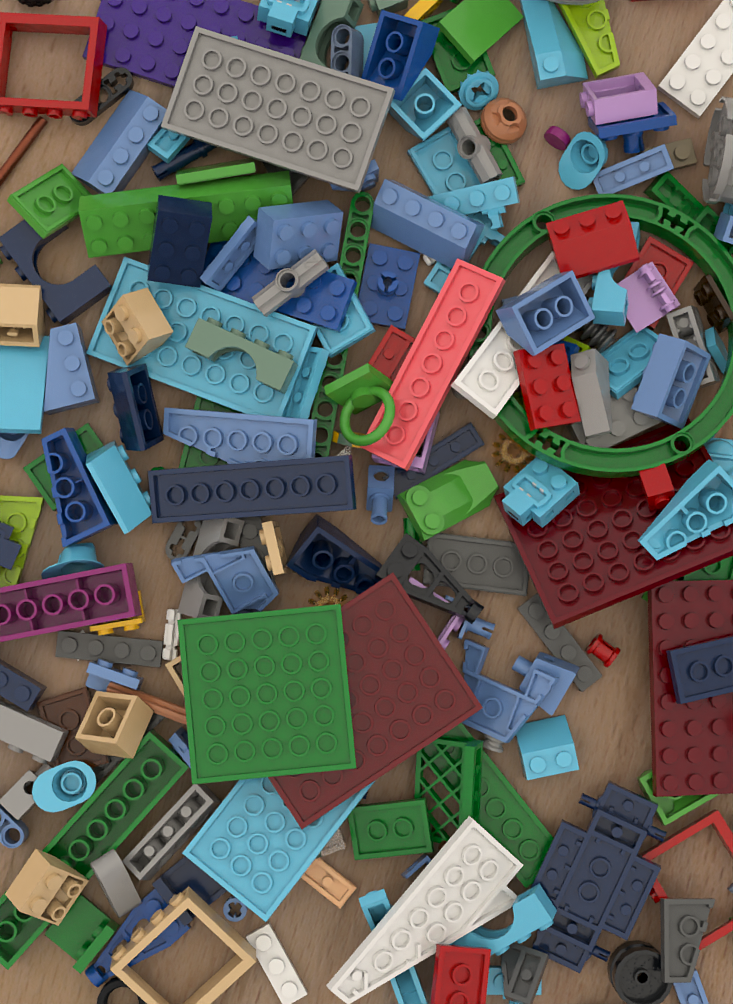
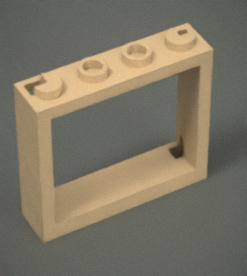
[110,886,256,1004]

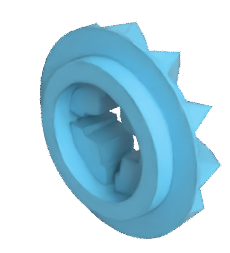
[457,70,499,110]

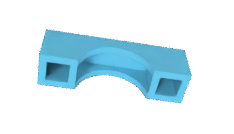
[588,222,641,326]
[449,884,557,956]

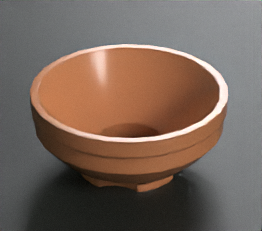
[480,97,527,145]

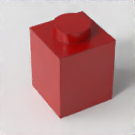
[639,463,675,511]

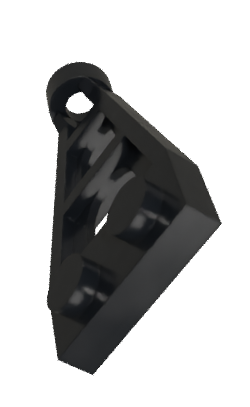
[375,533,484,624]

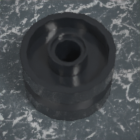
[607,940,672,1004]

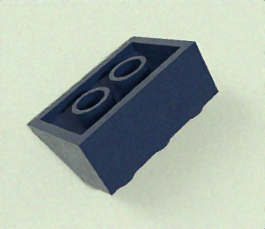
[107,363,164,451]

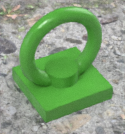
[324,363,395,446]

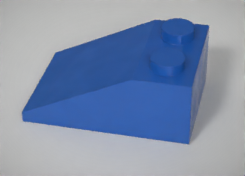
[361,10,440,101]

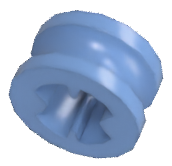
[223,896,248,922]

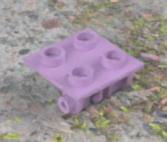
[617,262,680,333]

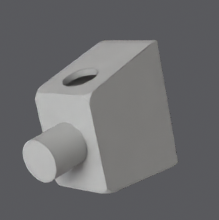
[0,763,52,820]

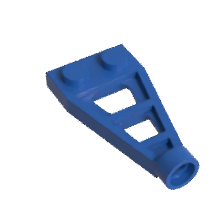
[85,888,191,987]

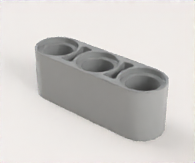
[90,849,142,918]

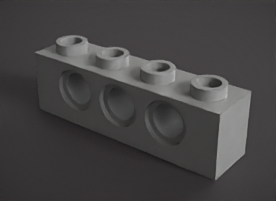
[122,784,222,880]

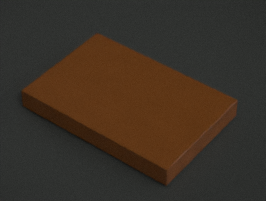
[36,686,111,768]

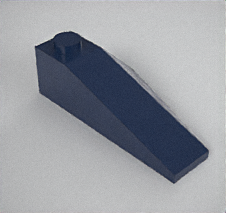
[286,514,383,595]

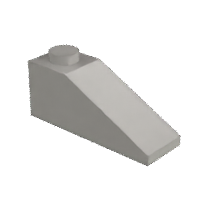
[571,348,612,439]

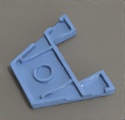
[171,546,279,614]
[461,639,559,743]

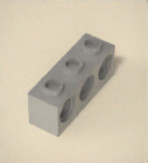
[666,305,721,389]

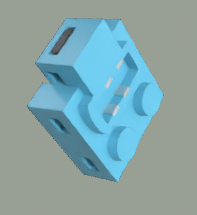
[257,0,321,38]
[502,457,580,528]

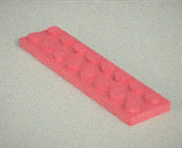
[360,258,506,471]

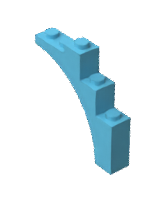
[358,889,429,1004]

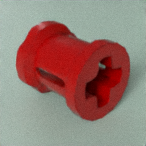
[585,633,621,667]

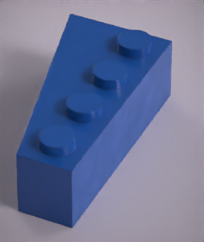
[41,428,118,547]

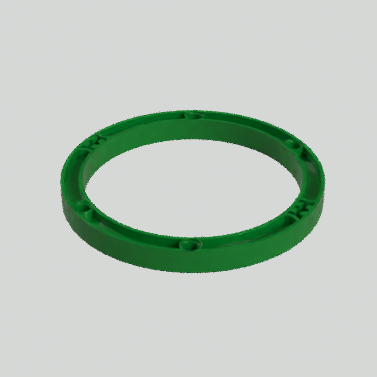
[468,194,733,478]

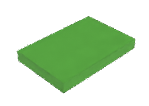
[436,0,524,64]
[176,158,256,185]
[7,164,91,239]

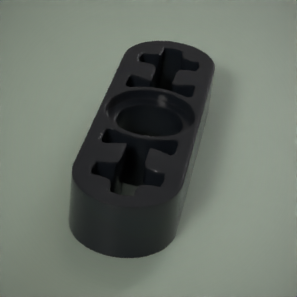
[70,67,134,126]

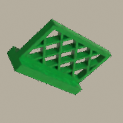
[414,737,483,843]

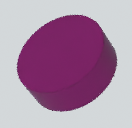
[544,126,571,150]

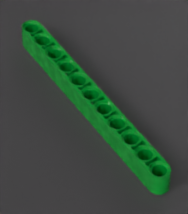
[311,192,374,457]

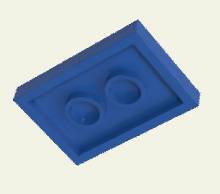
[587,102,677,154]
[358,243,420,331]

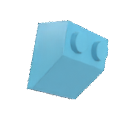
[388,68,462,141]
[515,715,579,780]

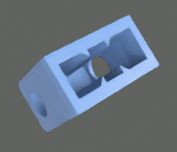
[512,652,580,716]

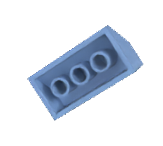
[72,90,167,194]
[371,179,485,268]

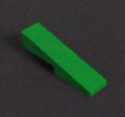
[643,172,733,255]

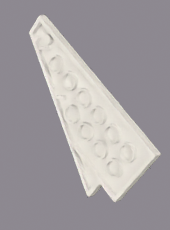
[326,816,523,1004]

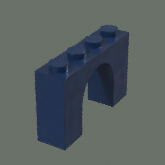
[0,219,112,325]

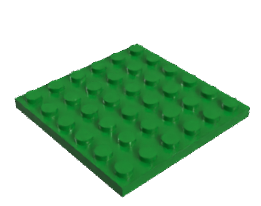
[177,604,356,785]

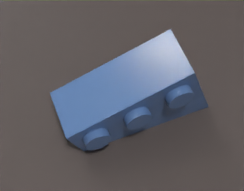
[44,322,100,415]

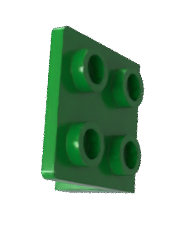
[45,893,120,974]

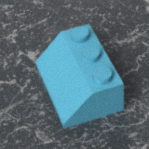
[86,440,152,534]

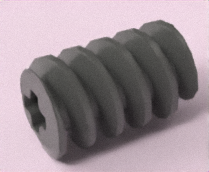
[574,297,618,354]

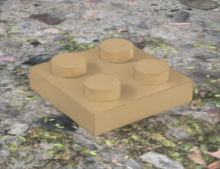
[259,521,290,575]

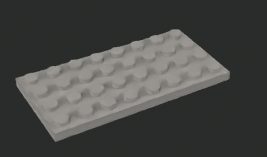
[161,26,395,193]

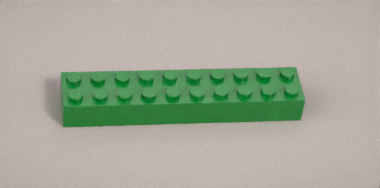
[0,729,189,970]

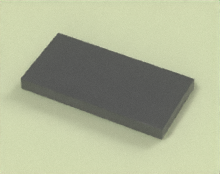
[422,533,529,596]

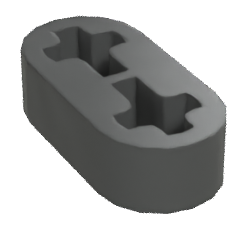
[165,520,202,560]

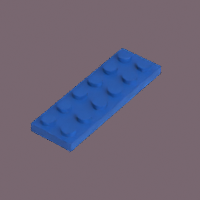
[201,241,357,332]

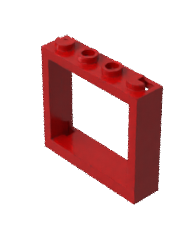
[0,12,107,120]
[639,809,733,950]

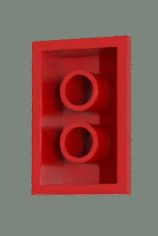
[546,200,640,279]

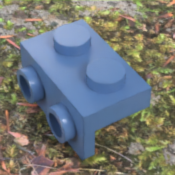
[85,658,144,692]

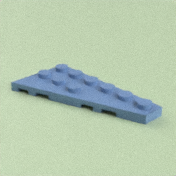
[163,407,317,464]

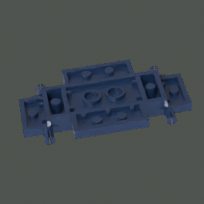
[530,781,667,973]

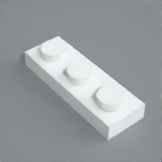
[246,922,308,1004]

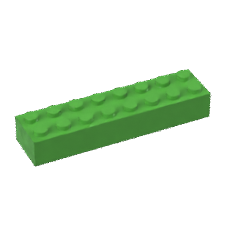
[78,170,293,258]

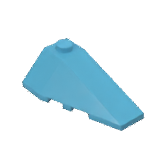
[520,0,588,89]
[638,459,733,560]

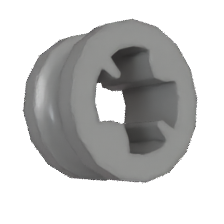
[483,734,504,753]

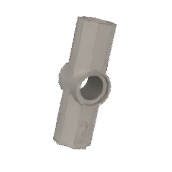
[446,107,503,184]
[252,249,330,317]

